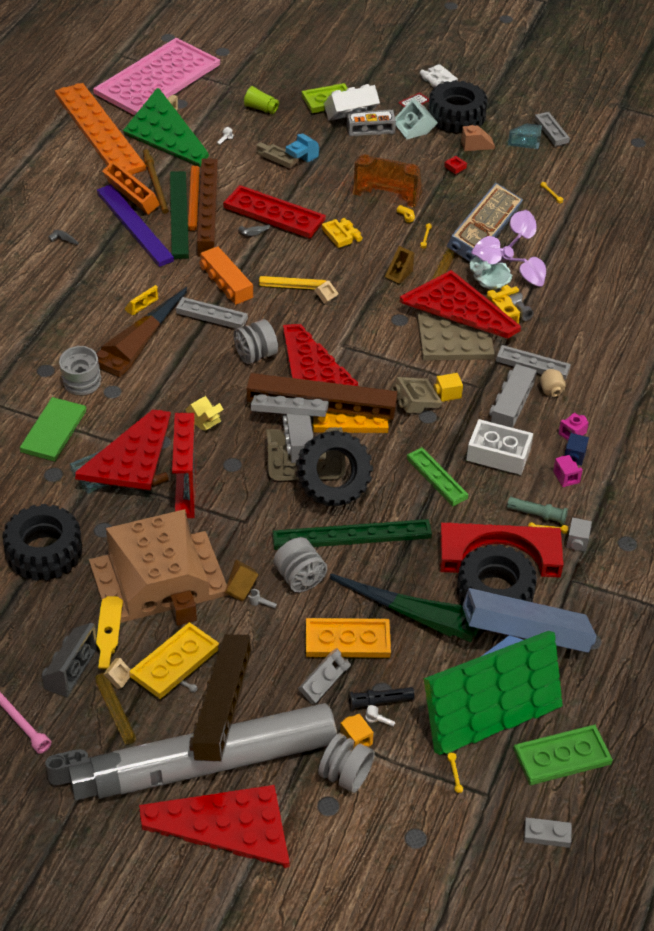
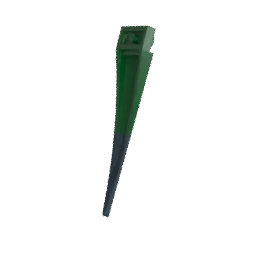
[329,574,480,642]

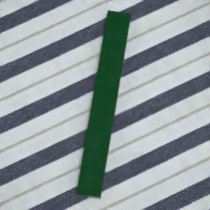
[170,171,189,259]
[272,519,432,550]

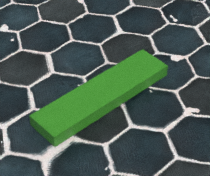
[407,448,468,507]

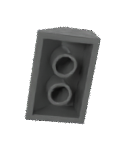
[42,623,98,698]

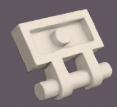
[420,64,458,88]

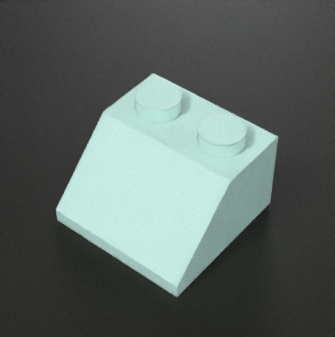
[395,98,438,139]

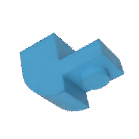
[285,134,319,163]

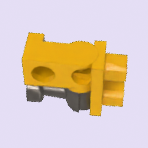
[486,285,534,324]

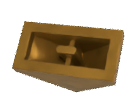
[385,246,414,284]
[225,560,258,602]

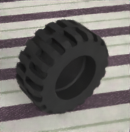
[428,80,488,134]
[295,431,373,506]
[2,504,83,581]
[456,544,537,605]

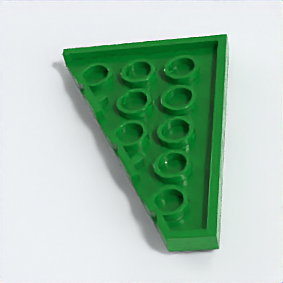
[123,88,209,167]

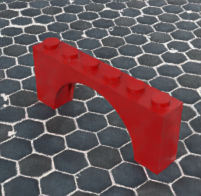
[440,523,563,578]

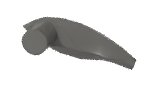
[238,225,270,236]
[48,230,79,245]

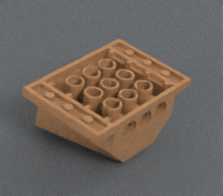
[89,509,229,623]

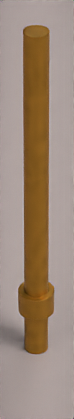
[143,149,169,214]

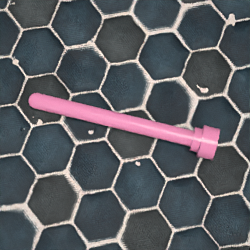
[0,692,51,754]

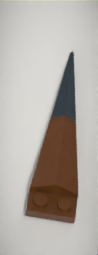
[96,287,187,377]

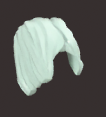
[470,257,513,290]

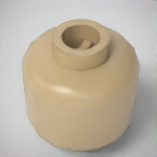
[539,369,566,397]

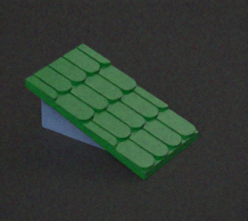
[423,631,563,755]

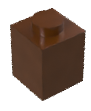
[170,590,197,626]

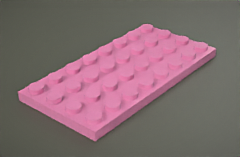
[93,38,220,115]

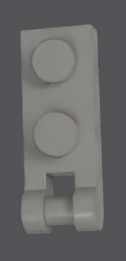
[298,648,351,704]

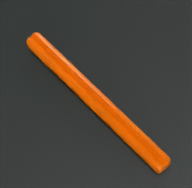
[188,165,200,231]

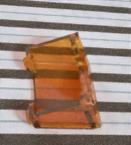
[353,154,422,207]

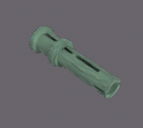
[507,496,568,525]

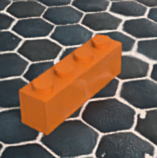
[102,161,160,215]
[199,246,253,305]

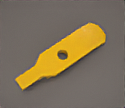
[96,596,123,669]

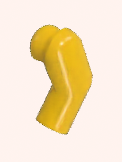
[397,205,415,223]

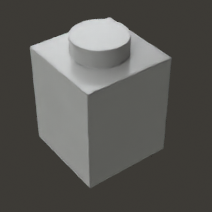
[566,517,592,552]

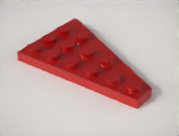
[399,270,521,339]
[283,324,358,386]
[75,409,171,490]
[139,785,290,868]

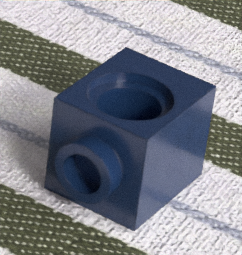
[564,433,589,466]

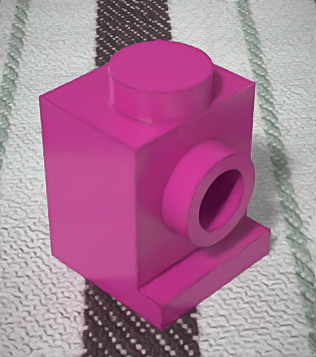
[558,413,589,440]
[553,455,583,487]

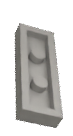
[534,112,570,146]

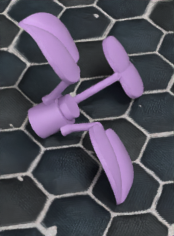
[471,210,546,287]

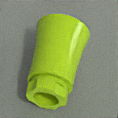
[244,86,279,114]

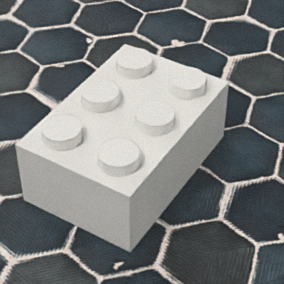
[324,84,380,121]
[466,419,533,475]

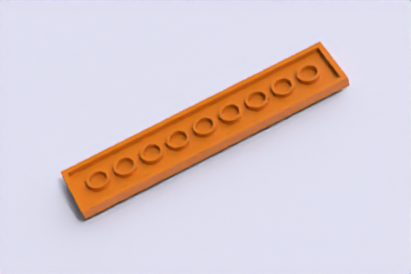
[55,83,146,175]

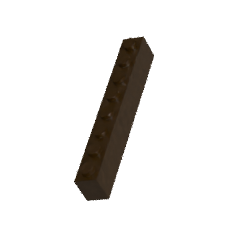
[189,634,251,762]

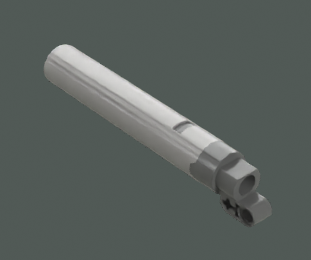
[45,703,337,800]

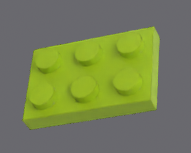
[302,83,348,113]

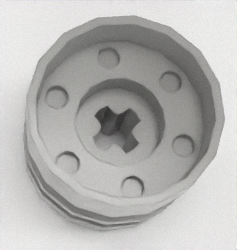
[233,319,278,364]
[59,346,102,395]
[273,537,327,592]
[318,733,375,793]

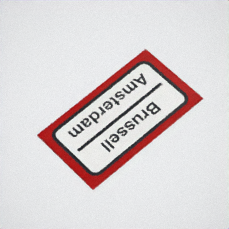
[398,92,429,107]

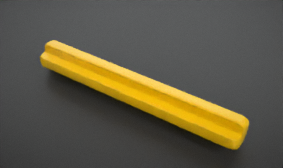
[259,276,326,290]

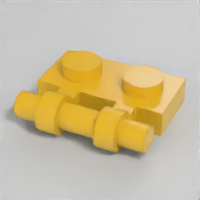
[322,218,363,248]

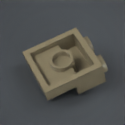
[391,377,442,413]

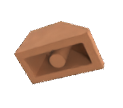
[461,125,495,151]

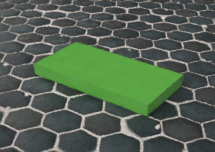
[20,397,87,461]
[513,725,613,785]

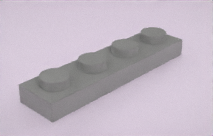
[176,297,248,329]
[496,345,571,381]
[251,395,328,417]

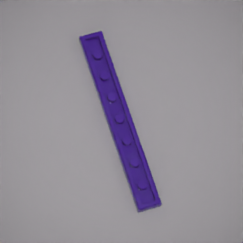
[97,185,174,267]

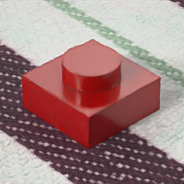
[444,156,467,174]

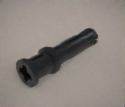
[348,687,415,711]

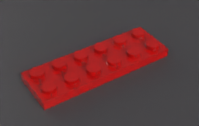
[223,185,326,238]

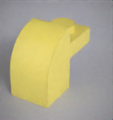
[185,396,224,430]

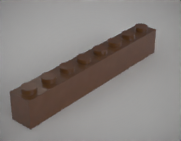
[197,158,218,257]
[246,373,398,420]

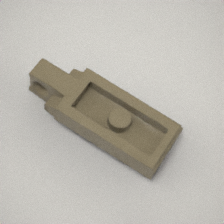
[256,142,299,168]

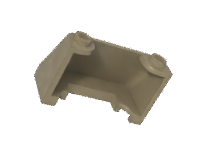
[266,427,345,481]

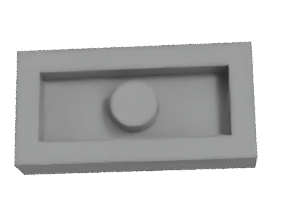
[524,818,572,848]

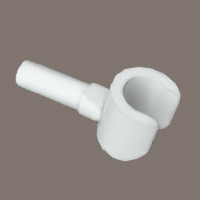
[217,127,233,145]
[366,705,395,727]

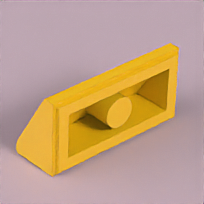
[125,285,158,316]

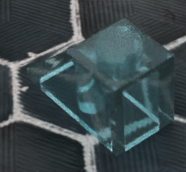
[508,123,542,149]

